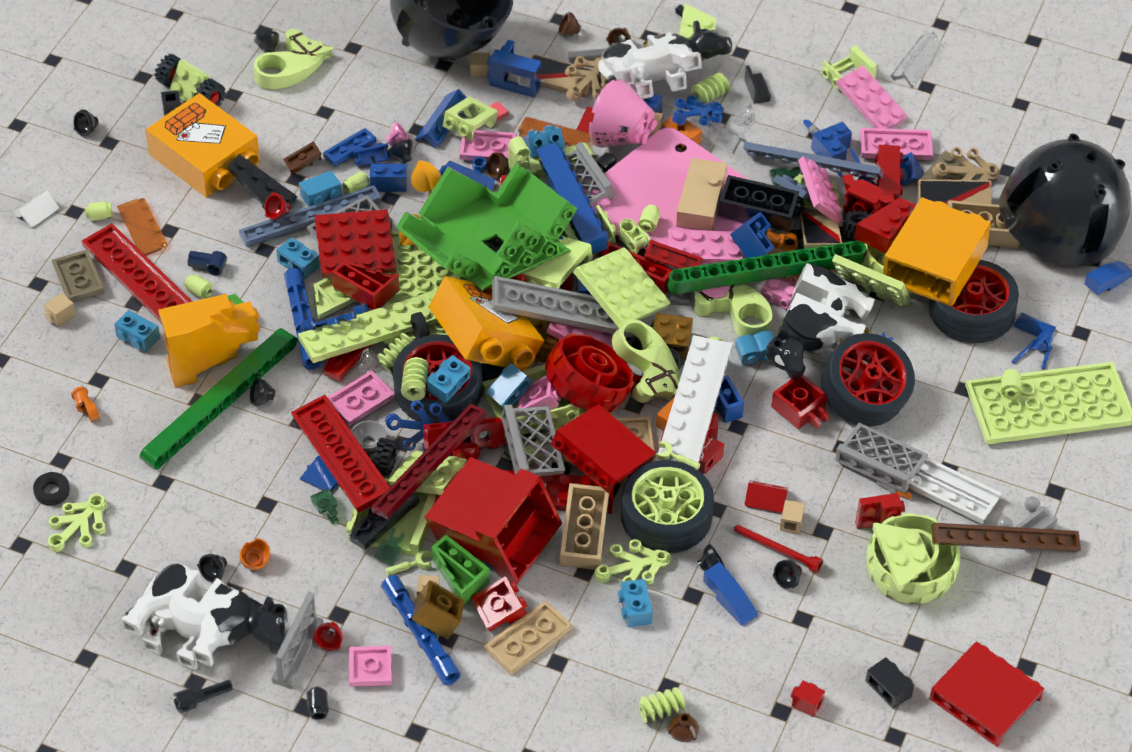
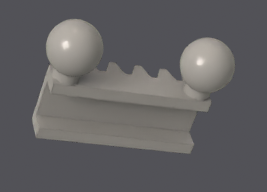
[997,496,1058,529]

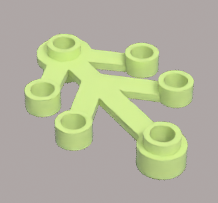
[48,494,107,552]
[595,539,671,585]

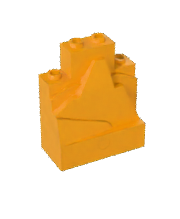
[158,294,260,388]

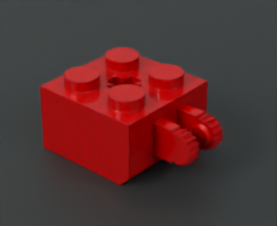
[771,375,830,430]

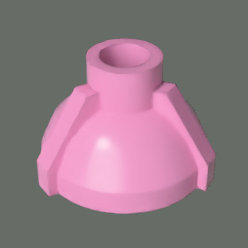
[386,122,409,146]

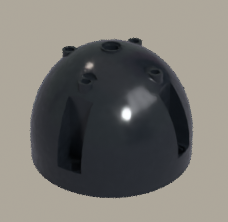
[390,0,513,60]
[999,133,1131,266]

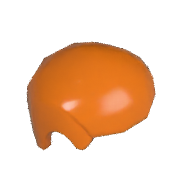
[239,538,270,571]

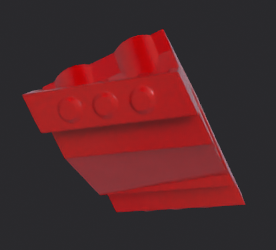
[842,174,895,214]

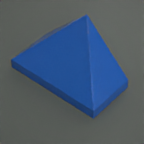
[900,152,925,187]
[1014,312,1056,337]

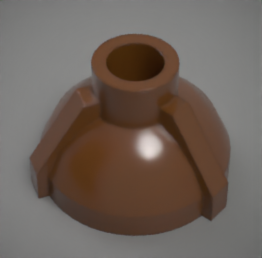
[558,12,581,36]
[606,27,631,46]
[487,152,509,179]
[668,713,699,742]

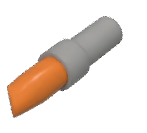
[876,481,912,499]

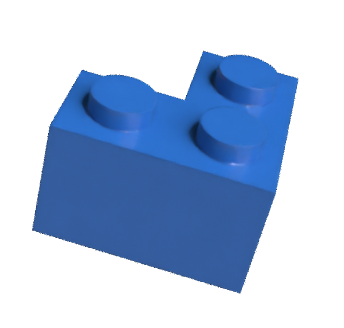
[811,121,852,171]
[730,212,775,258]
[714,375,744,423]

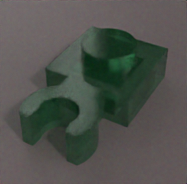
[769,167,803,186]
[374,528,405,566]

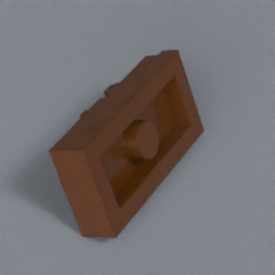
[283,141,322,175]

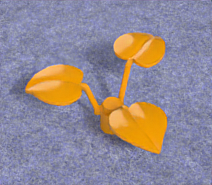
[399,161,441,246]

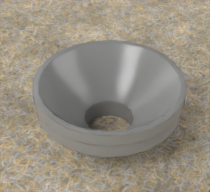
[351,420,387,452]

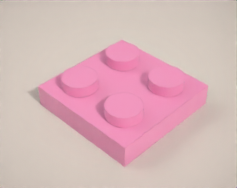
[349,646,392,687]

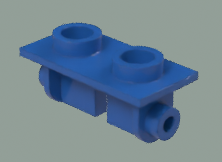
[352,143,391,167]

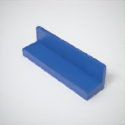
[415,89,467,148]

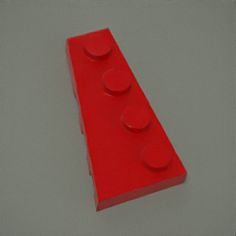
[324,344,373,381]

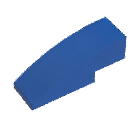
[1084,261,1132,295]
[703,562,758,626]

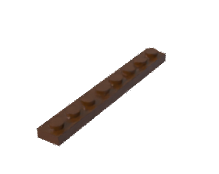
[931,523,1081,552]

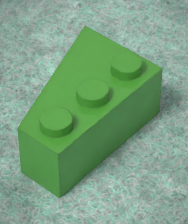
[432,535,490,605]

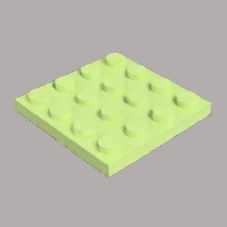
[573,247,671,328]
[832,254,912,307]

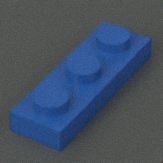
[323,128,377,167]

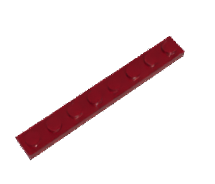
[371,404,487,520]

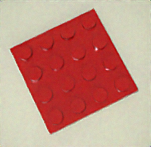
[314,209,397,278]

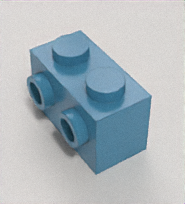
[522,124,566,158]
[299,170,342,207]
[276,237,320,280]
[114,310,160,352]
[427,355,471,404]
[486,363,533,408]
[617,579,653,627]

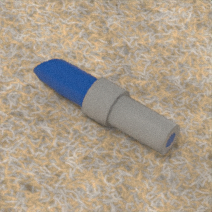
[803,119,819,135]

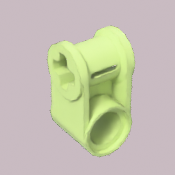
[619,219,650,254]

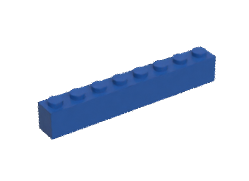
[536,142,609,255]

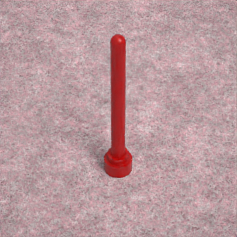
[734,525,823,574]

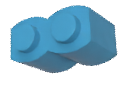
[735,331,774,365]

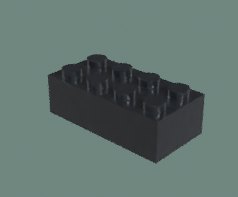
[717,175,799,232]

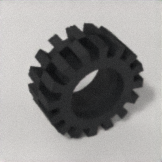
[842,210,872,240]
[372,437,398,475]

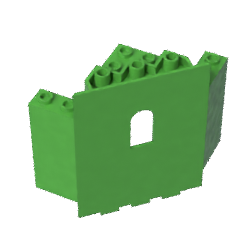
[396,163,578,291]

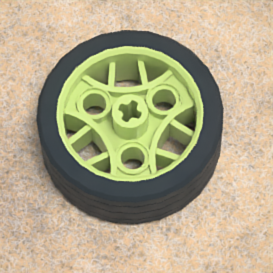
[621,460,714,553]

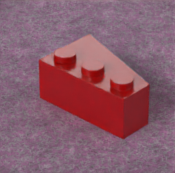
[875,145,903,200]
[855,197,916,253]
[331,261,400,310]

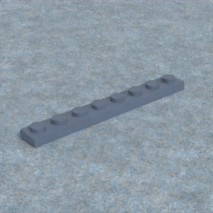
[743,142,884,180]
[239,185,382,247]

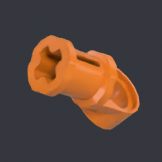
[764,229,798,251]
[71,386,100,422]

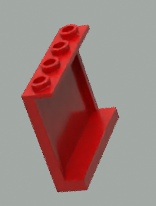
[550,404,656,494]
[929,641,1045,747]

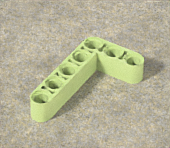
[508,136,596,180]

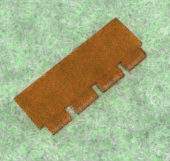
[518,116,590,147]
[117,198,167,256]

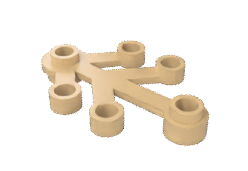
[565,56,609,101]
[932,147,1000,180]

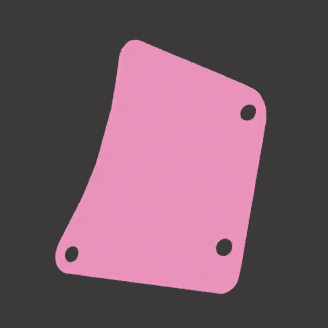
[583,128,749,298]

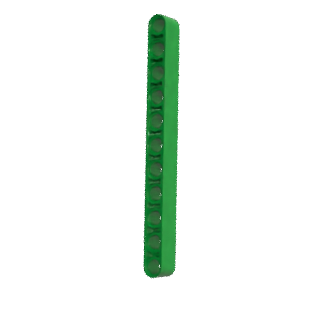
[668,241,866,294]
[140,328,298,470]

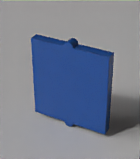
[300,456,338,494]

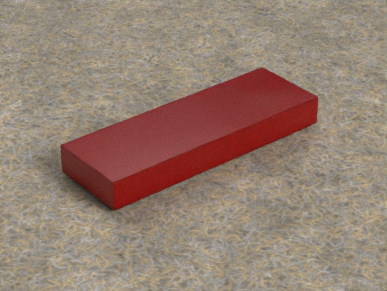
[644,239,703,269]

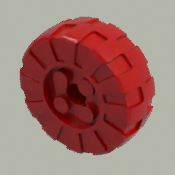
[545,334,634,413]

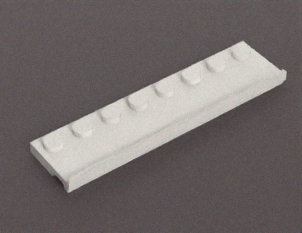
[656,335,733,463]
[848,431,1002,525]

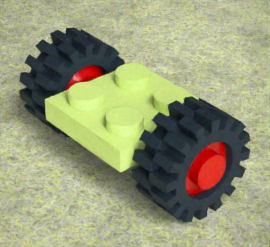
[154,54,226,106]

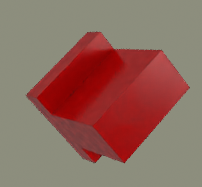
[424,457,563,584]

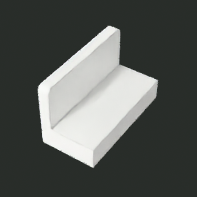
[13,190,59,228]

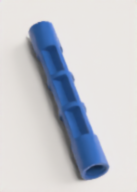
[284,268,322,370]
[381,575,461,686]

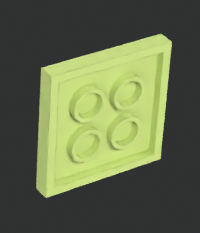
[388,451,467,495]

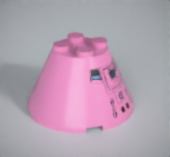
[589,79,657,148]

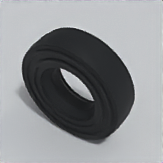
[411,312,430,339]
[33,472,70,506]

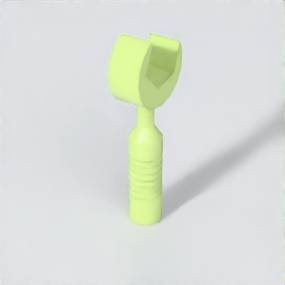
[656,441,700,470]
[385,550,431,576]

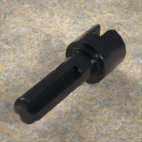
[173,680,233,713]

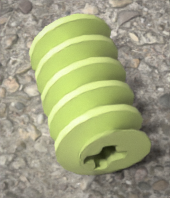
[691,73,730,103]
[378,333,414,375]
[401,357,429,401]
[639,687,686,723]

